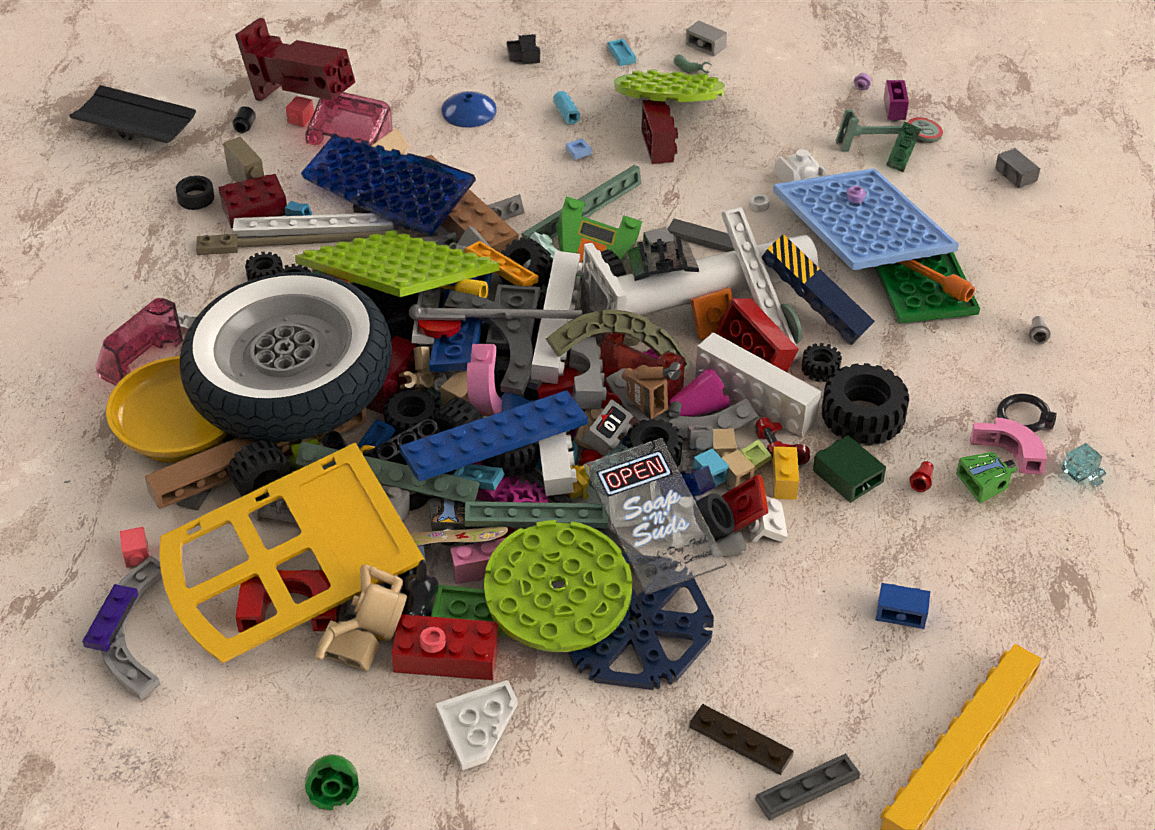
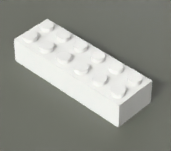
[695,332,821,437]

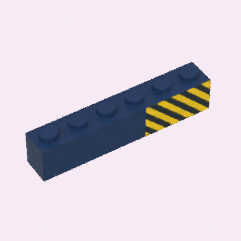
[762,234,875,345]

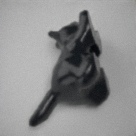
[402,560,438,617]

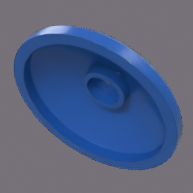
[441,91,496,128]

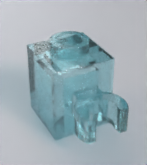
[1062,443,1106,487]

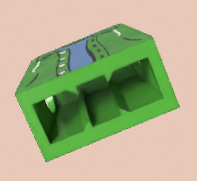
[956,452,1016,503]

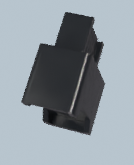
[506,34,540,64]

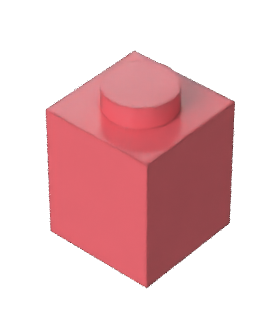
[286,96,314,127]
[119,526,150,568]

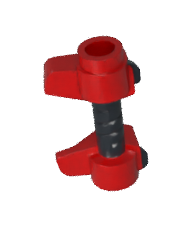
[754,417,792,459]

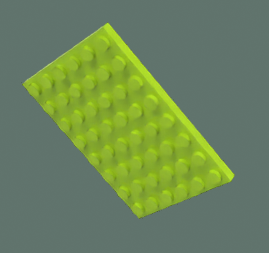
[295,230,499,297]

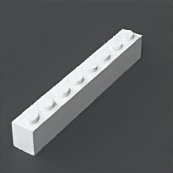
[531,251,583,384]

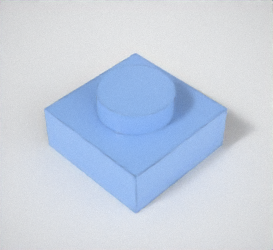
[566,138,591,160]

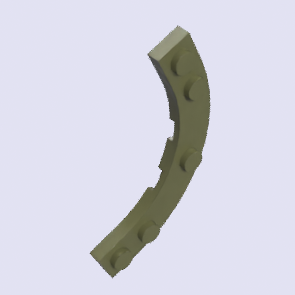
[545,310,693,375]

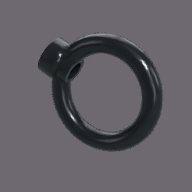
[997,393,1057,432]

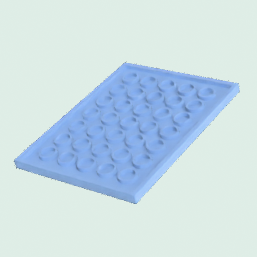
[773,168,959,270]

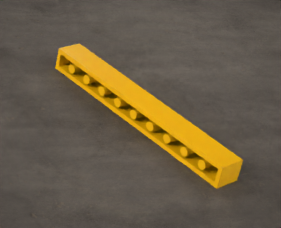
[880,644,1042,830]

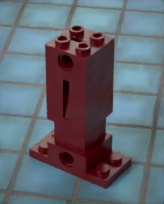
[235,18,356,101]

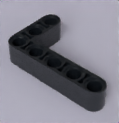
[322,420,442,465]

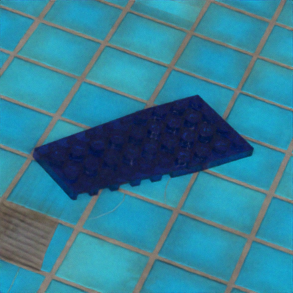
[301,133,476,237]

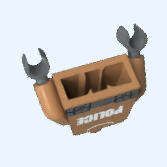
[622,362,682,420]

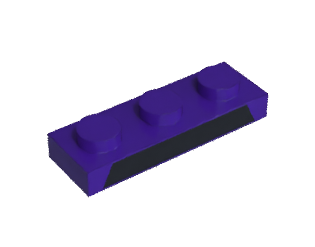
[82,584,139,652]

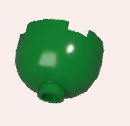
[305,754,359,810]

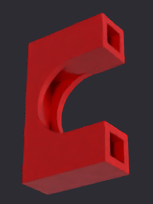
[235,569,340,632]

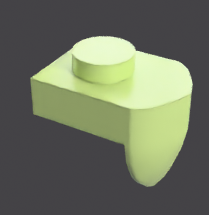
[739,439,772,471]

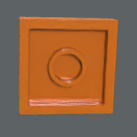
[690,287,733,340]

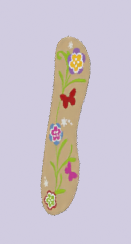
[410,526,508,546]

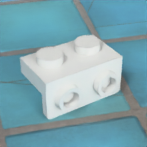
[748,496,788,543]

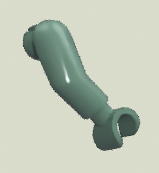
[673,54,711,73]

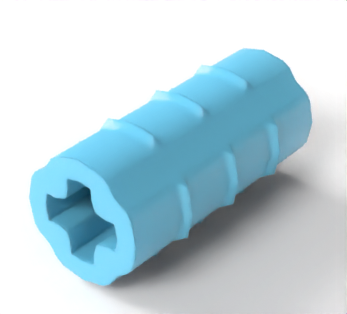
[553,91,580,124]

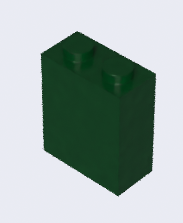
[813,435,886,503]

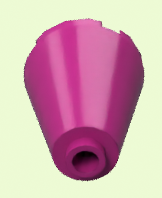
[668,368,730,417]

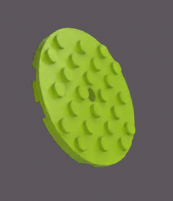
[614,69,725,102]
[484,520,632,652]

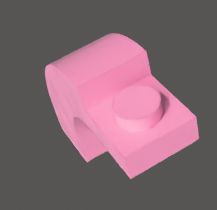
[467,344,502,416]
[970,417,1047,474]

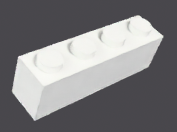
[539,430,577,496]

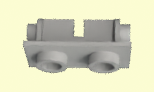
[487,194,524,220]

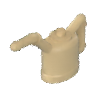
[314,564,407,660]

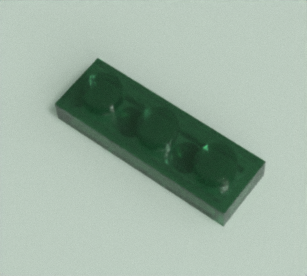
[886,121,921,172]

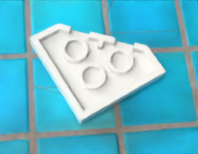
[436,680,517,771]

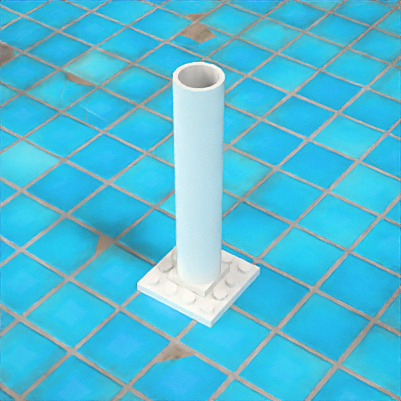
[580,235,818,362]

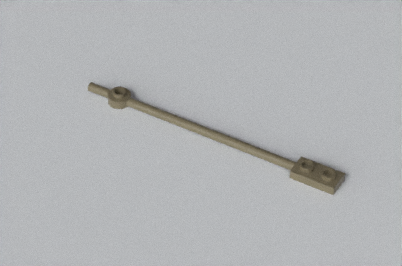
[196,223,438,255]

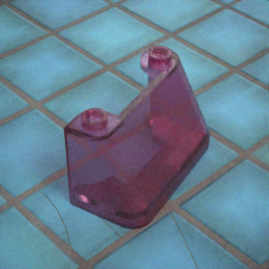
[305,92,393,157]
[95,298,183,386]

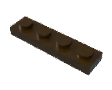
[689,704,794,775]

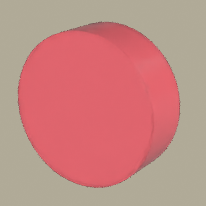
[420,627,446,653]

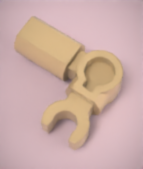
[399,347,435,389]

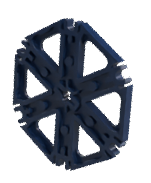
[568,553,714,690]

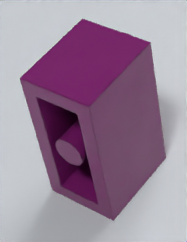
[883,80,909,121]

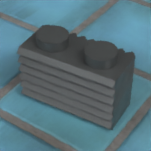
[995,147,1040,188]

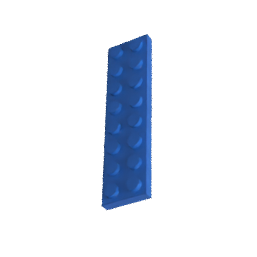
[429,273,492,372]
[400,390,588,482]

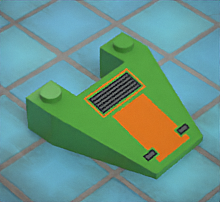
[557,196,642,281]

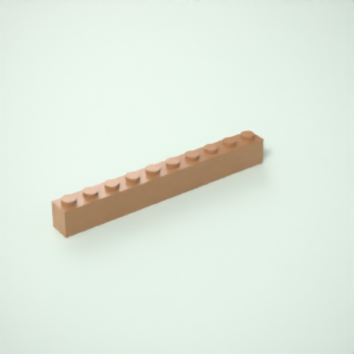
[145,407,367,509]

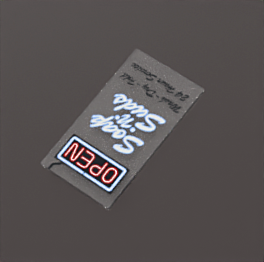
[584,438,727,595]

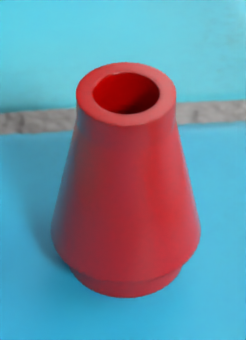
[909,461,934,492]

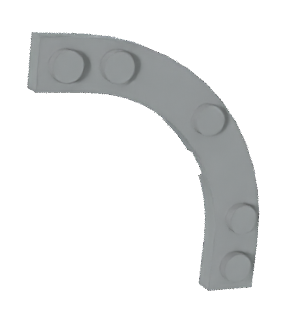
[605,368,758,441]
[101,556,162,700]

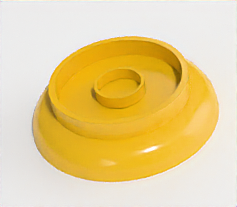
[106,356,229,463]

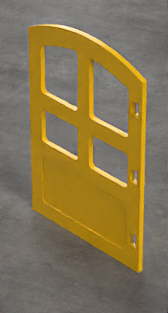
[159,442,425,663]

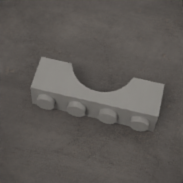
[568,337,606,409]

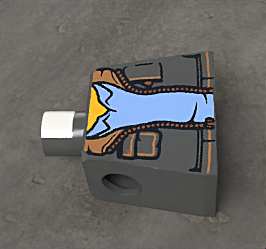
[429,496,468,546]

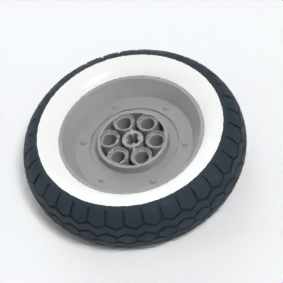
[180,272,392,443]

